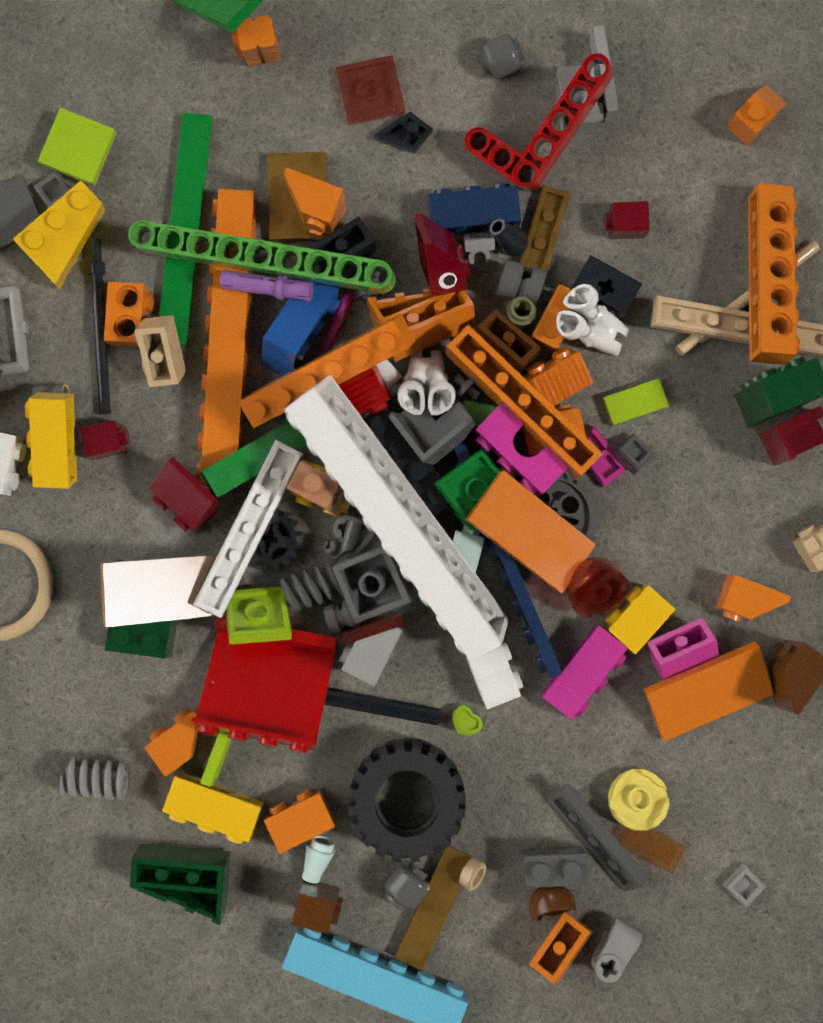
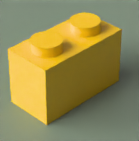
[604,585,676,655]

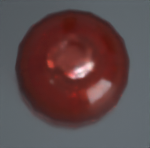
[566,557,628,618]

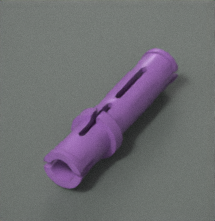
[220,270,313,302]

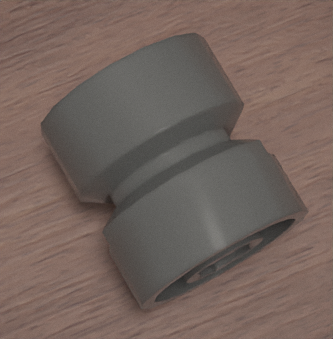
[496,259,547,308]

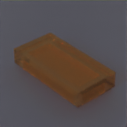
[619,827,686,874]

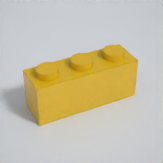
[25,392,77,489]
[162,772,265,844]

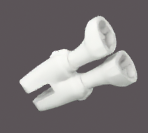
[556,284,629,356]
[398,350,456,415]

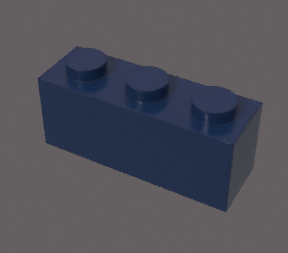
[429,183,521,235]

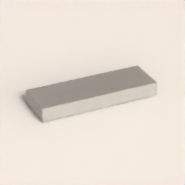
[589,25,619,123]

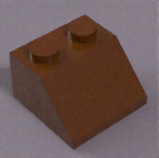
[768,640,823,715]

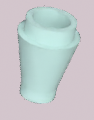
[302,835,336,884]

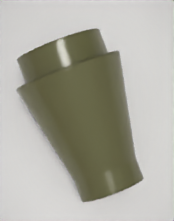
[506,297,536,330]

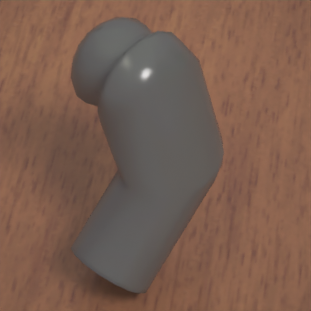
[324,520,363,558]

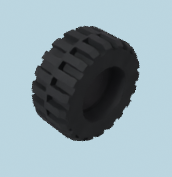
[348,738,466,863]

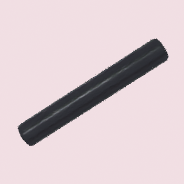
[325,689,442,725]

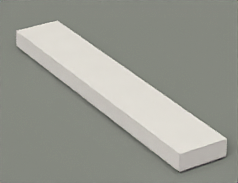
[193,440,303,618]

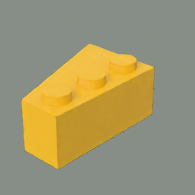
[13,180,105,290]

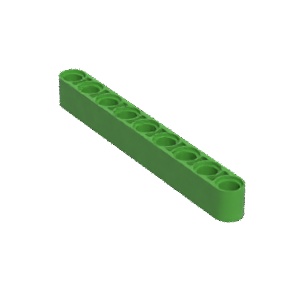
[128,221,396,294]

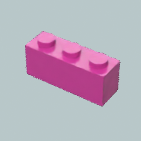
[540,624,628,720]

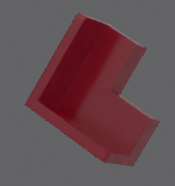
[759,405,823,466]

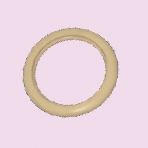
[0,529,53,641]

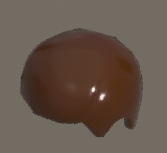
[529,886,576,921]

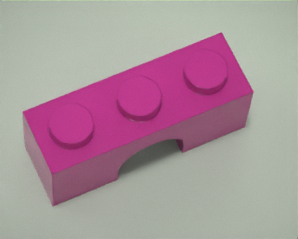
[474,403,568,496]

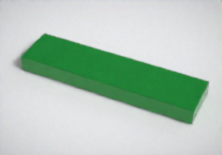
[200,421,307,498]

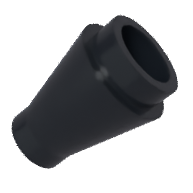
[490,218,529,256]

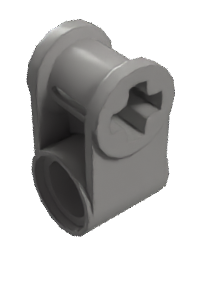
[591,917,643,983]

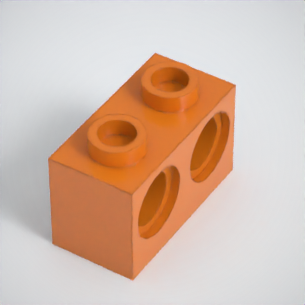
[104,282,154,348]

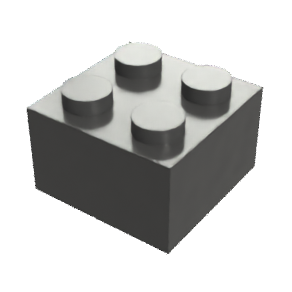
[332,544,419,623]

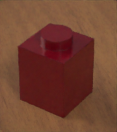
[604,201,650,239]
[79,420,130,460]

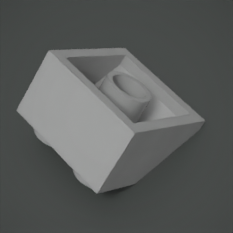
[339,626,403,687]

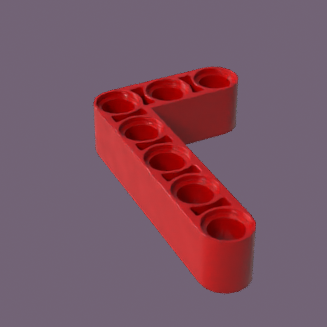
[464,53,613,191]

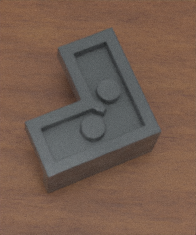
[388,402,479,465]

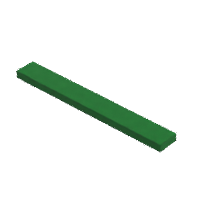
[159,112,213,347]

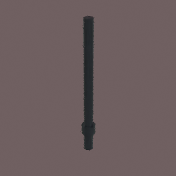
[87,238,111,415]

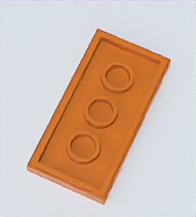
[465,470,596,594]
[644,641,774,742]

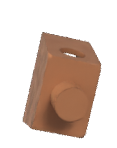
[286,461,346,515]

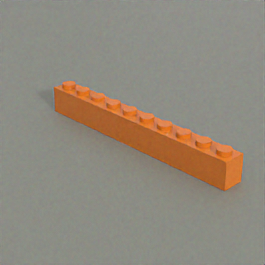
[196,189,258,489]

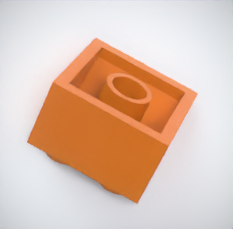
[284,167,347,240]

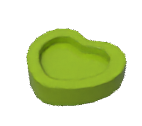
[453,705,483,736]

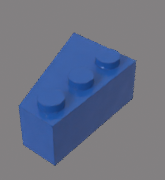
[261,280,340,376]

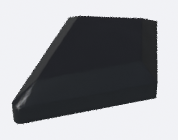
[374,111,433,154]

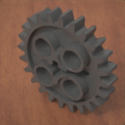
[543,474,601,540]

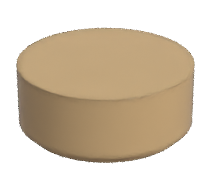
[459,858,486,891]

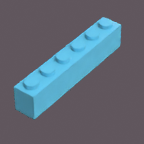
[282,926,468,1023]

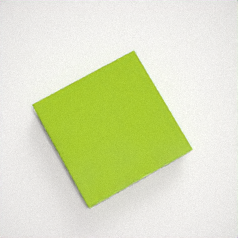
[38,108,117,186]
[225,586,292,645]

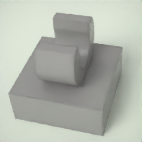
[463,231,495,264]

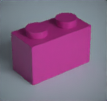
[647,618,719,681]

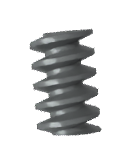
[280,559,344,612]

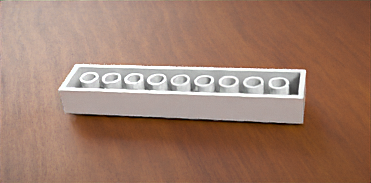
[284,375,509,662]

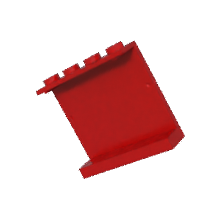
[191,616,337,754]

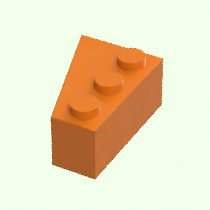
[367,289,475,362]

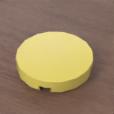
[608,769,669,831]

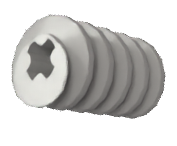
[59,757,129,802]

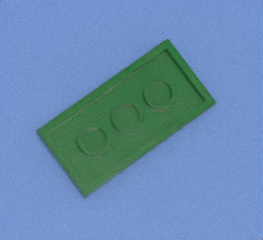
[171,0,263,33]

